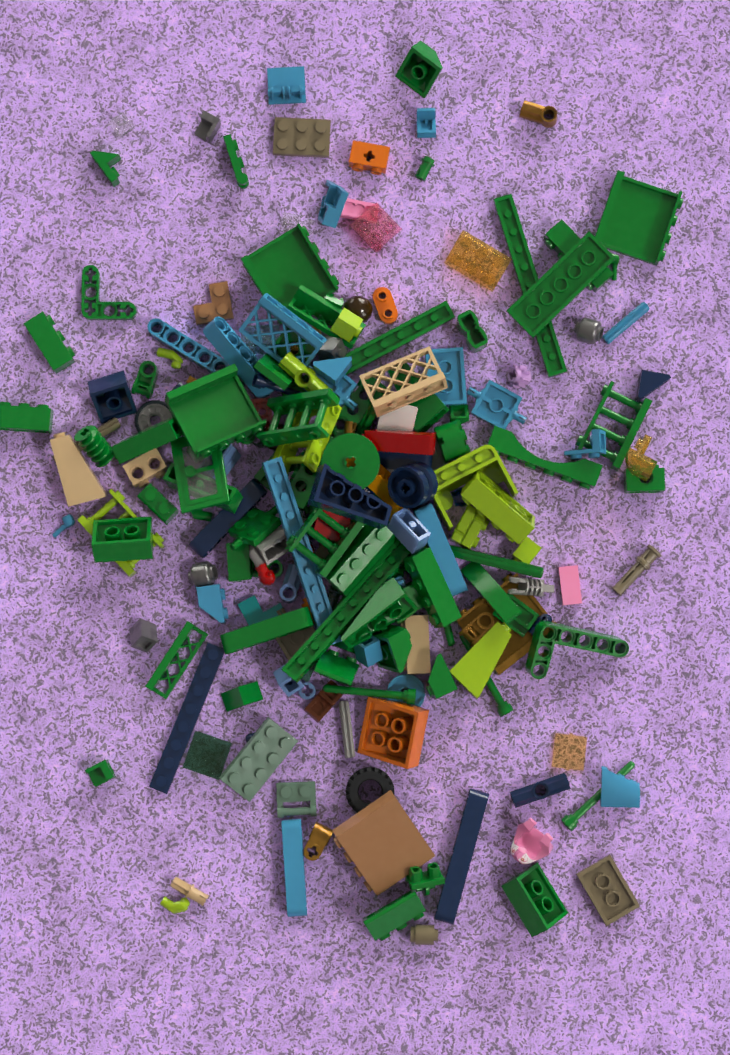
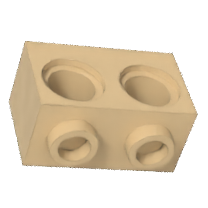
[123,448,168,488]

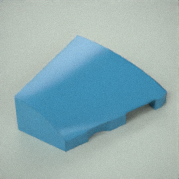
[318,180,349,228]
[600,766,640,808]

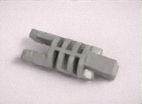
[508,577,554,597]

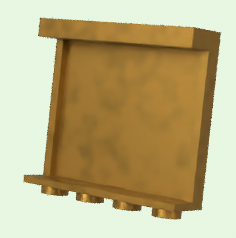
[456,573,556,675]

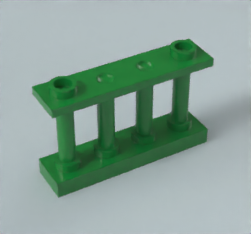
[575,381,652,471]
[256,388,340,447]
[285,507,365,578]

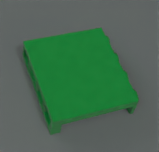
[595,170,684,266]
[240,223,339,325]
[165,364,267,459]

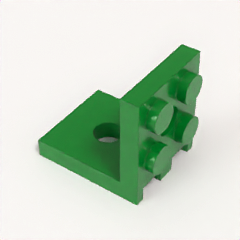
[254,326,315,391]

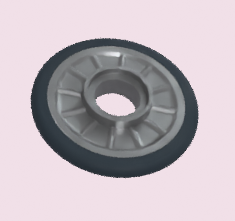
[135,400,173,433]

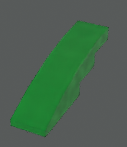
[460,562,522,624]

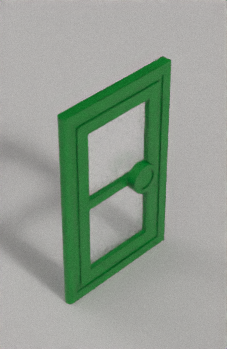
[171,437,230,514]

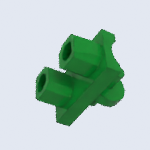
[405,862,445,896]

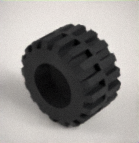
[346,767,395,813]

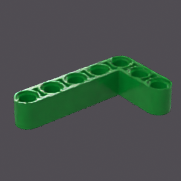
[525,621,629,679]

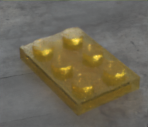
[444,230,512,292]

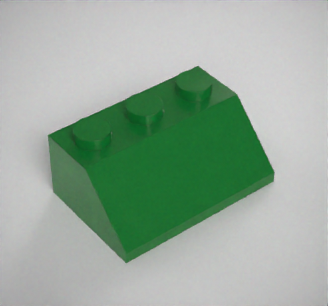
[91,516,154,563]
[501,862,568,937]
[363,890,426,941]

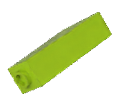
[450,622,512,700]

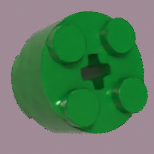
[434,419,471,464]

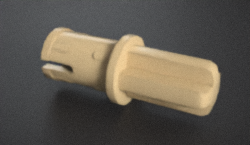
[170,877,209,906]

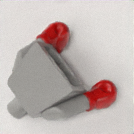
[249,526,315,586]

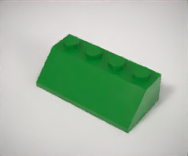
[324,524,397,598]

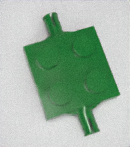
[228,505,282,551]

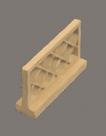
[359,346,448,418]

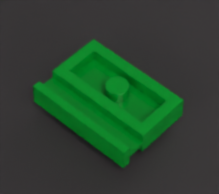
[491,593,539,638]

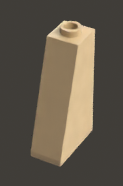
[50,432,107,507]

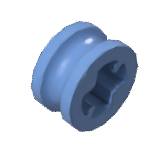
[298,682,316,700]

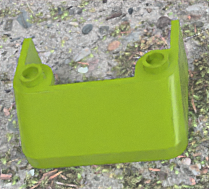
[432,445,518,531]

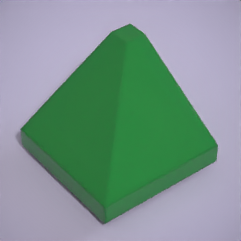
[449,405,469,424]

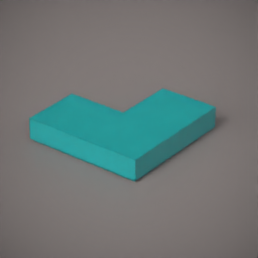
[237,595,283,625]

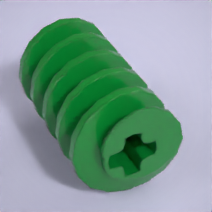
[74,425,114,467]

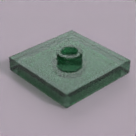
[183,731,232,780]

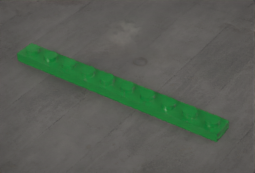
[493,194,567,378]
[281,301,455,396]
[281,539,412,683]

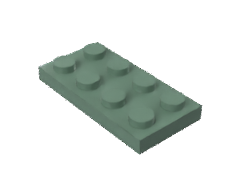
[219,717,298,802]

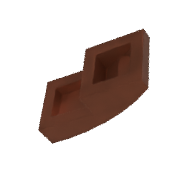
[304,680,343,723]

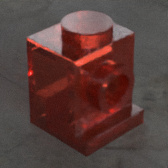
[251,397,273,427]

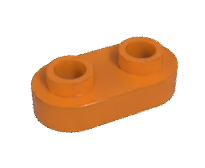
[373,287,398,324]

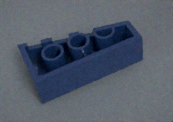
[308,463,392,529]

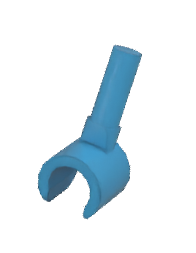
[52,514,75,538]

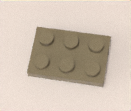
[273,117,331,158]
[576,854,640,926]

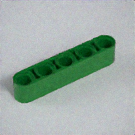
[220,607,314,655]

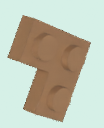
[193,281,234,325]

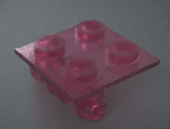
[349,202,402,253]

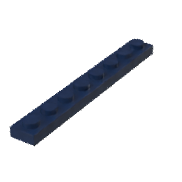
[149,643,225,794]

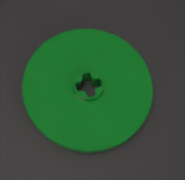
[321,433,380,489]

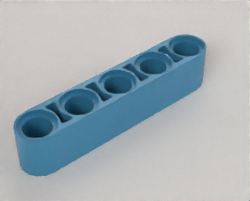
[203,316,275,400]
[147,319,229,373]
[413,503,468,596]
[282,819,307,917]

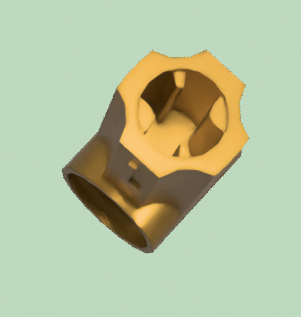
[519,100,557,128]

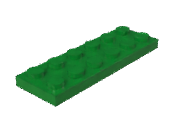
[506,231,616,338]

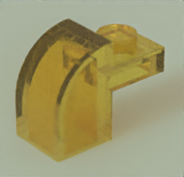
[625,434,657,481]

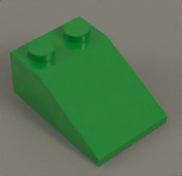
[314,649,360,687]

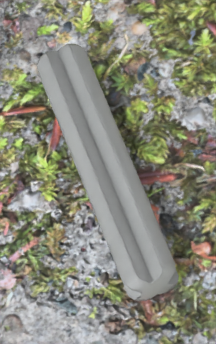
[339,701,355,758]

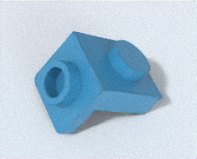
[417,108,436,138]

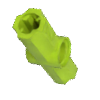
[278,352,333,392]

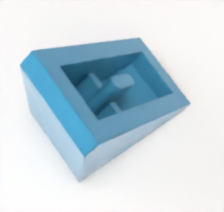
[313,356,352,386]

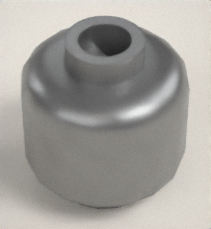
[574,317,604,345]
[188,561,218,587]

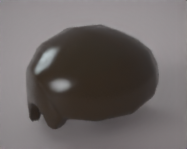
[342,296,373,323]

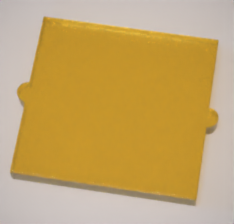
[552,733,587,771]

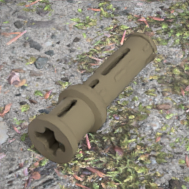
[612,544,662,596]

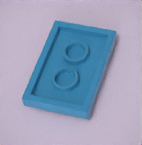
[425,347,467,406]

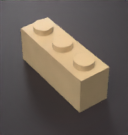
[401,615,431,675]

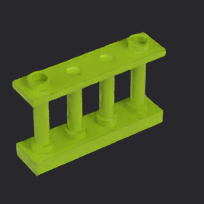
[273,404,342,474]
[77,489,165,577]

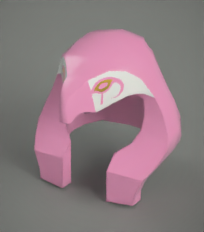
[510,818,553,864]

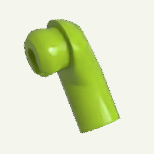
[157,347,183,369]
[160,896,190,914]

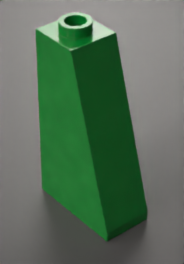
[388,363,450,432]
[111,417,183,464]

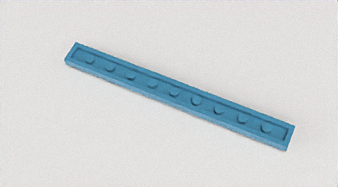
[262,457,342,645]

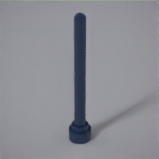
[252,372,303,395]

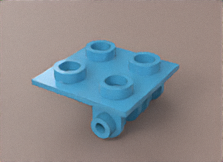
[267,66,306,105]

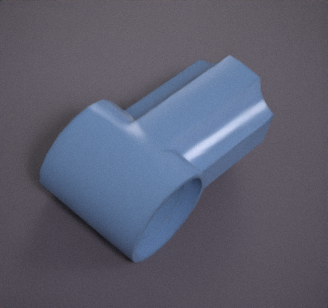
[279,564,301,604]

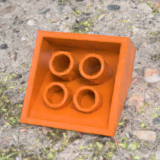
[357,696,429,769]

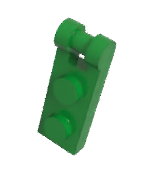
[223,134,249,189]

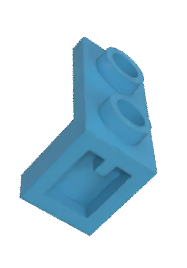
[564,429,606,460]

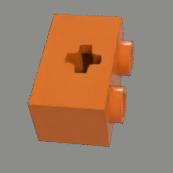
[349,140,390,175]

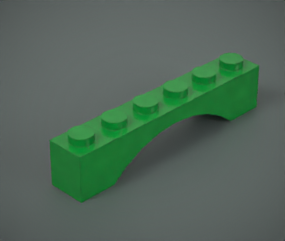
[487,426,603,490]

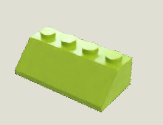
[461,470,535,544]

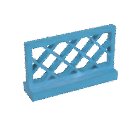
[238,293,328,367]

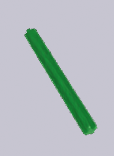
[450,545,544,578]

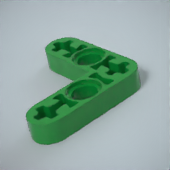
[81,265,137,320]

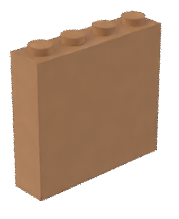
[332,790,435,896]

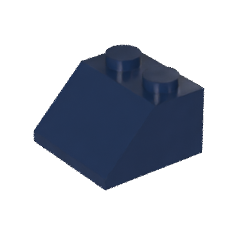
[88,370,137,424]

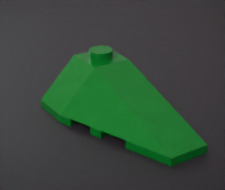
[340,577,419,649]

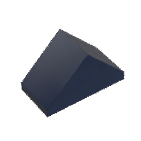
[636,370,671,402]

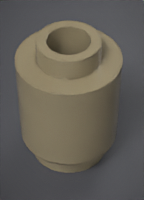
[410,925,438,945]

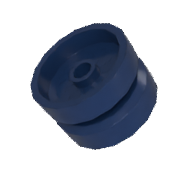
[387,461,438,509]

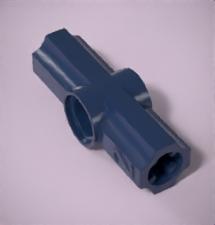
[510,772,571,808]

